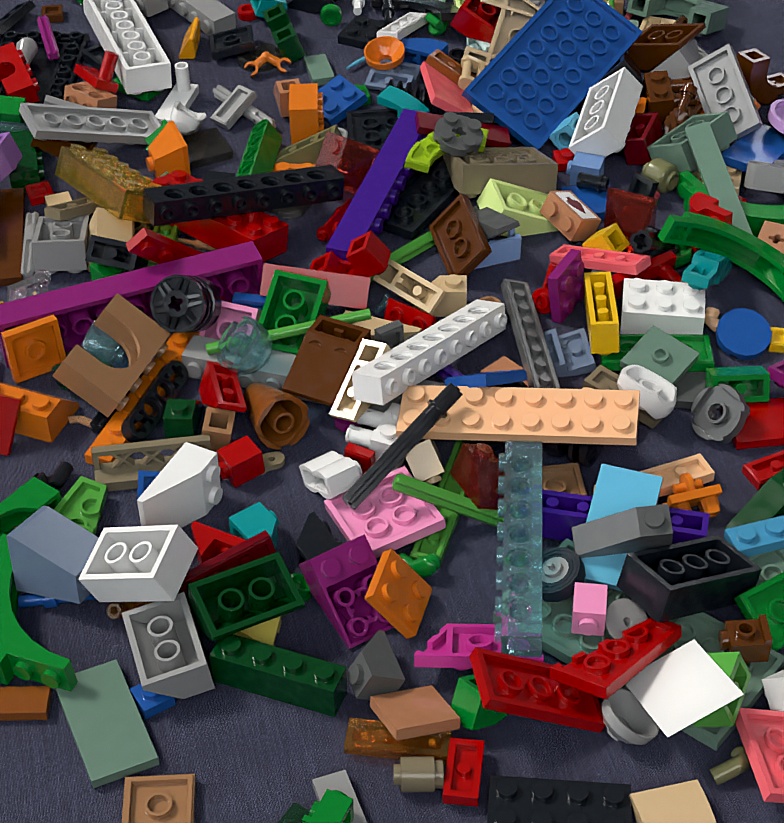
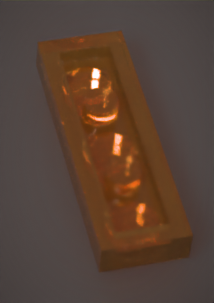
[344,718,451,765]

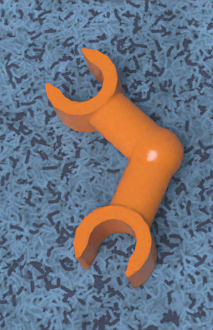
[244,51,291,78]

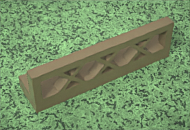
[91,434,212,492]

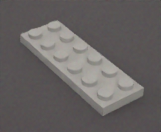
[19,102,161,145]

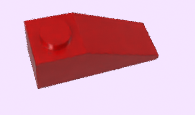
[199,361,247,413]

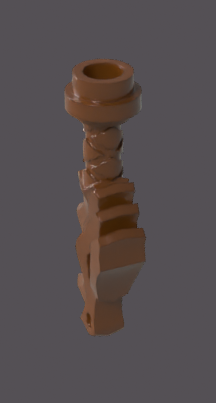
[663,83,698,135]

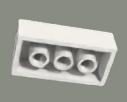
[568,67,643,158]

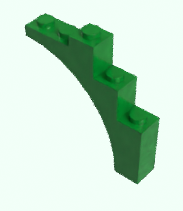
[0,534,78,692]

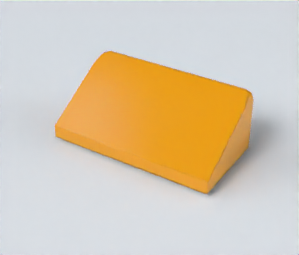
[179,17,201,59]

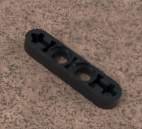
[121,360,188,443]

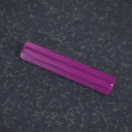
[37,15,60,60]

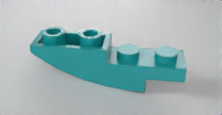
[681,249,732,290]

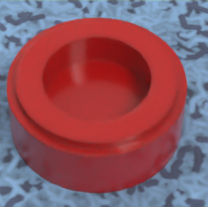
[237,4,258,21]

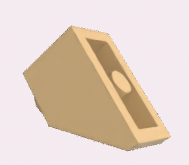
[413,274,467,317]
[405,439,446,485]

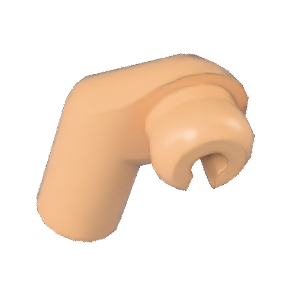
[704,307,720,332]

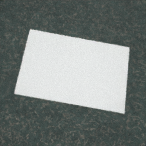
[625,640,744,738]

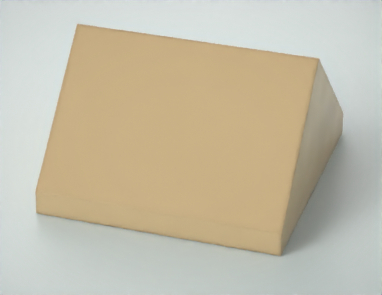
[87,207,135,272]

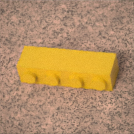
[584,271,619,355]

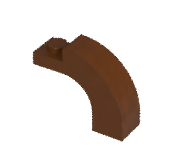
[737,48,784,104]

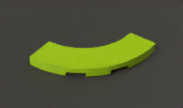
[404,128,488,173]

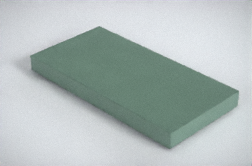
[55,659,159,789]

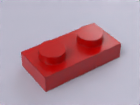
[443,737,485,807]

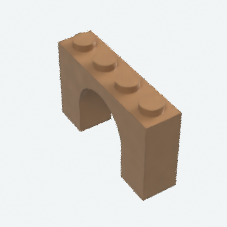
[52,293,171,417]

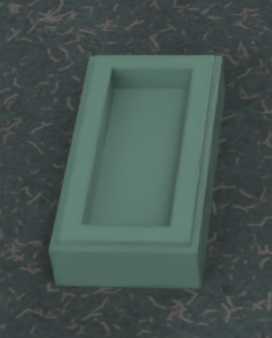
[304,54,335,86]

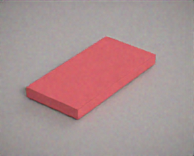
[420,61,474,113]

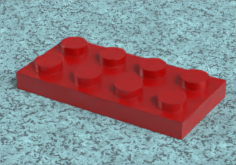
[469,647,606,733]

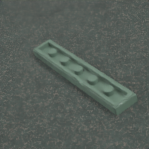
[684,121,753,235]

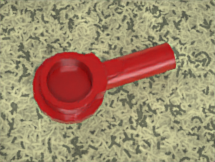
[532,262,558,314]

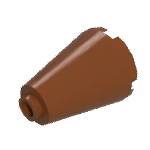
[243,382,310,450]

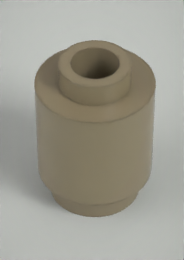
[393,756,444,793]

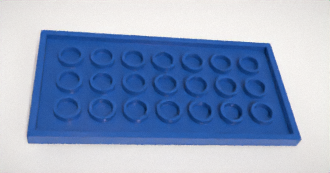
[462,0,643,150]

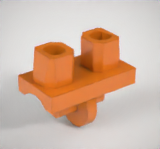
[662,473,723,518]

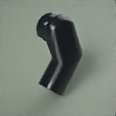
[32,461,74,489]

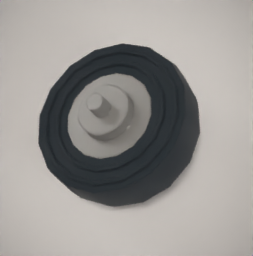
[528,547,586,602]

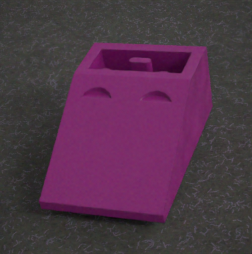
[298,534,393,649]

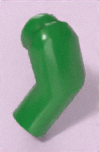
[399,553,441,578]

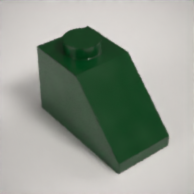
[163,399,204,439]

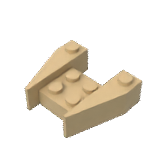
[463,0,540,73]

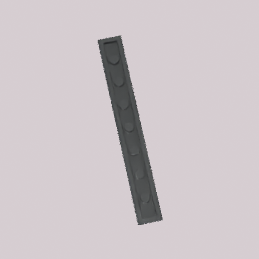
[501,278,561,389]

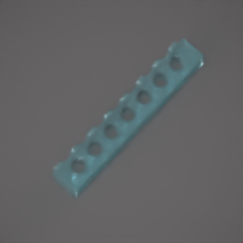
[495,441,542,657]

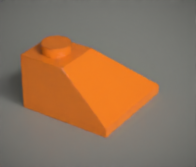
[146,121,191,178]

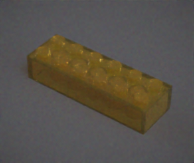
[55,144,161,223]

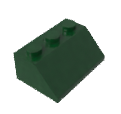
[188,552,305,641]

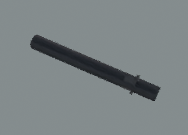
[342,383,463,509]

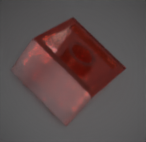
[315,131,380,194]

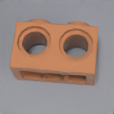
[64,81,118,109]

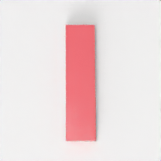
[549,244,651,275]

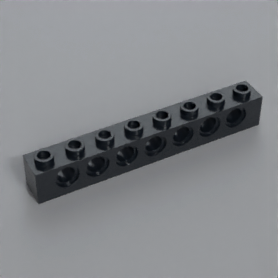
[143,164,345,226]

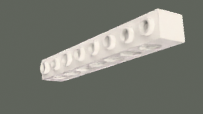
[352,299,507,405]

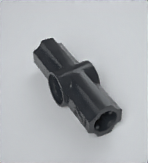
[629,226,675,257]

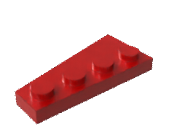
[549,618,682,700]

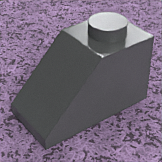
[347,630,405,700]

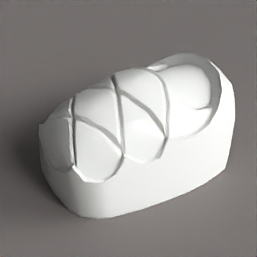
[170,101,206,135]
[617,365,677,420]

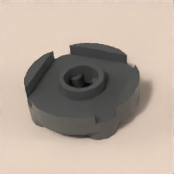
[433,112,483,157]
[691,384,750,444]

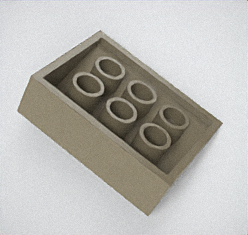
[443,147,558,198]

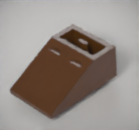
[282,315,371,407]

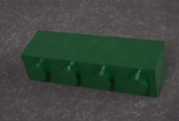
[209,634,347,717]

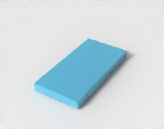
[580,464,663,592]

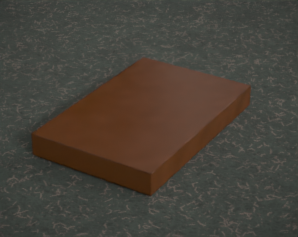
[429,193,492,276]

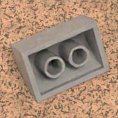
[122,592,215,699]

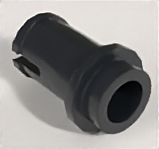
[576,172,610,193]

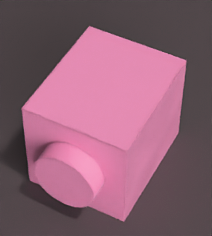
[571,582,608,636]

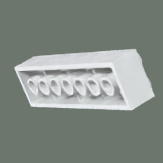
[83,0,172,95]

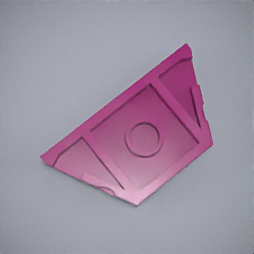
[414,623,544,670]

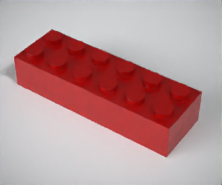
[143,170,289,262]

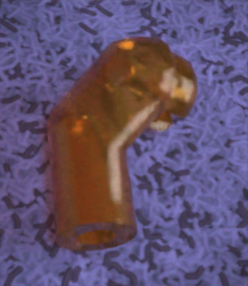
[107,601,152,619]

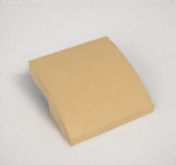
[629,780,717,823]

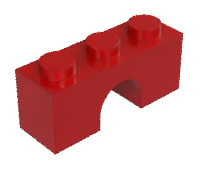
[0,42,40,103]
[310,231,391,277]

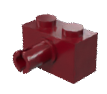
[623,112,664,166]

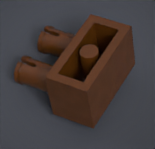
[644,70,697,123]

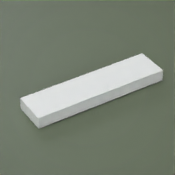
[377,12,428,40]

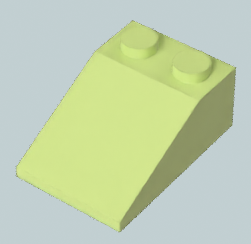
[477,178,559,237]

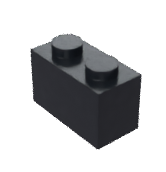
[85,235,149,272]

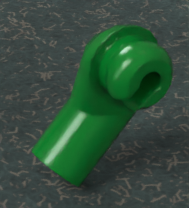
[674,244,692,270]

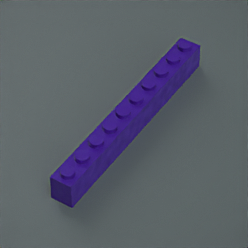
[326,109,428,261]

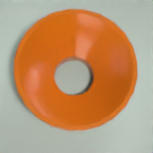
[364,36,405,71]

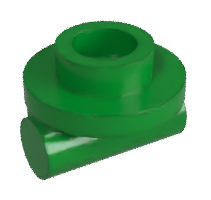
[425,13,448,36]

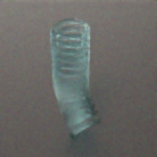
[374,293,391,313]

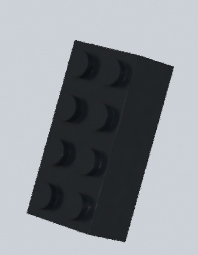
[616,535,762,623]

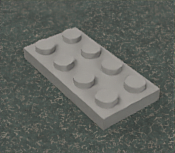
[688,44,763,141]

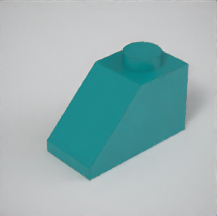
[229,502,279,550]

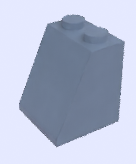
[6,506,99,604]

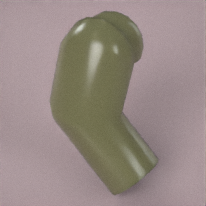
[709,746,751,786]

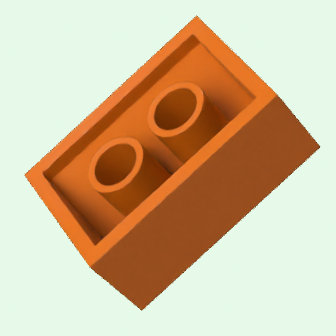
[0,382,80,443]

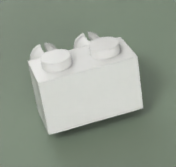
[345,402,406,471]

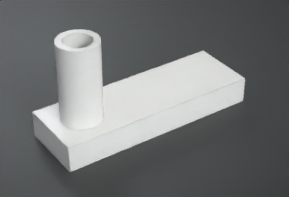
[155,62,199,125]

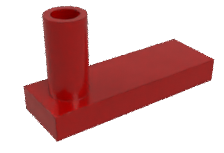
[74,50,119,93]
[612,250,686,300]

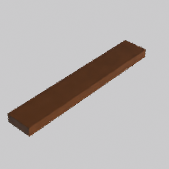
[0,187,25,287]

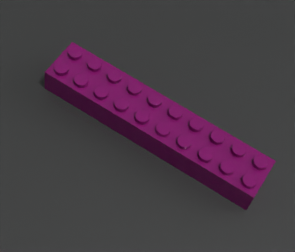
[0,241,263,368]

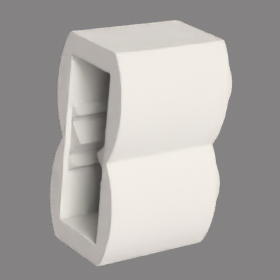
[299,451,363,499]

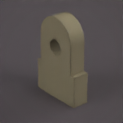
[261,451,285,475]

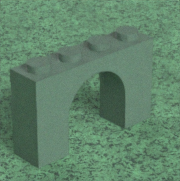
[626,0,730,35]

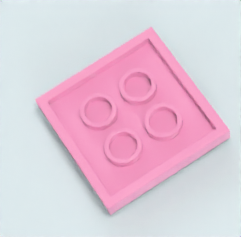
[324,466,446,558]

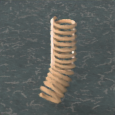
[68,415,92,428]

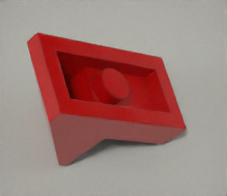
[191,521,246,564]

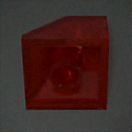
[604,187,658,255]
[450,443,522,511]

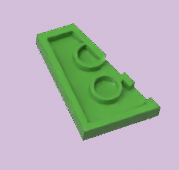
[53,476,108,535]

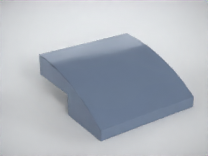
[364,59,422,91]
[543,328,597,377]

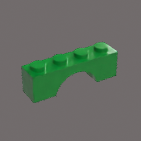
[0,477,61,536]

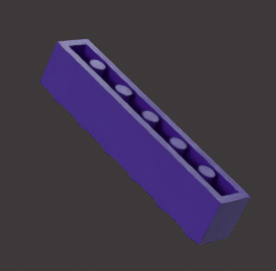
[518,487,710,544]

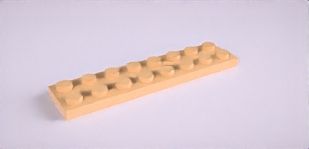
[396,385,640,445]

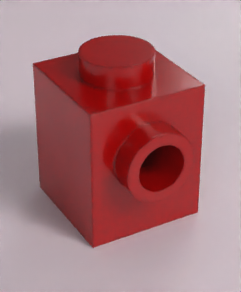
[217,435,265,488]

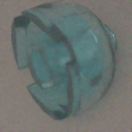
[81,316,126,367]
[217,316,273,375]

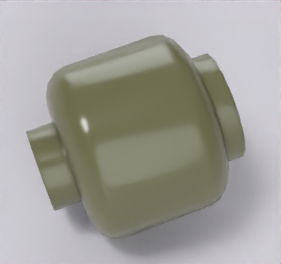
[642,158,679,194]

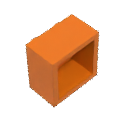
[289,83,324,145]

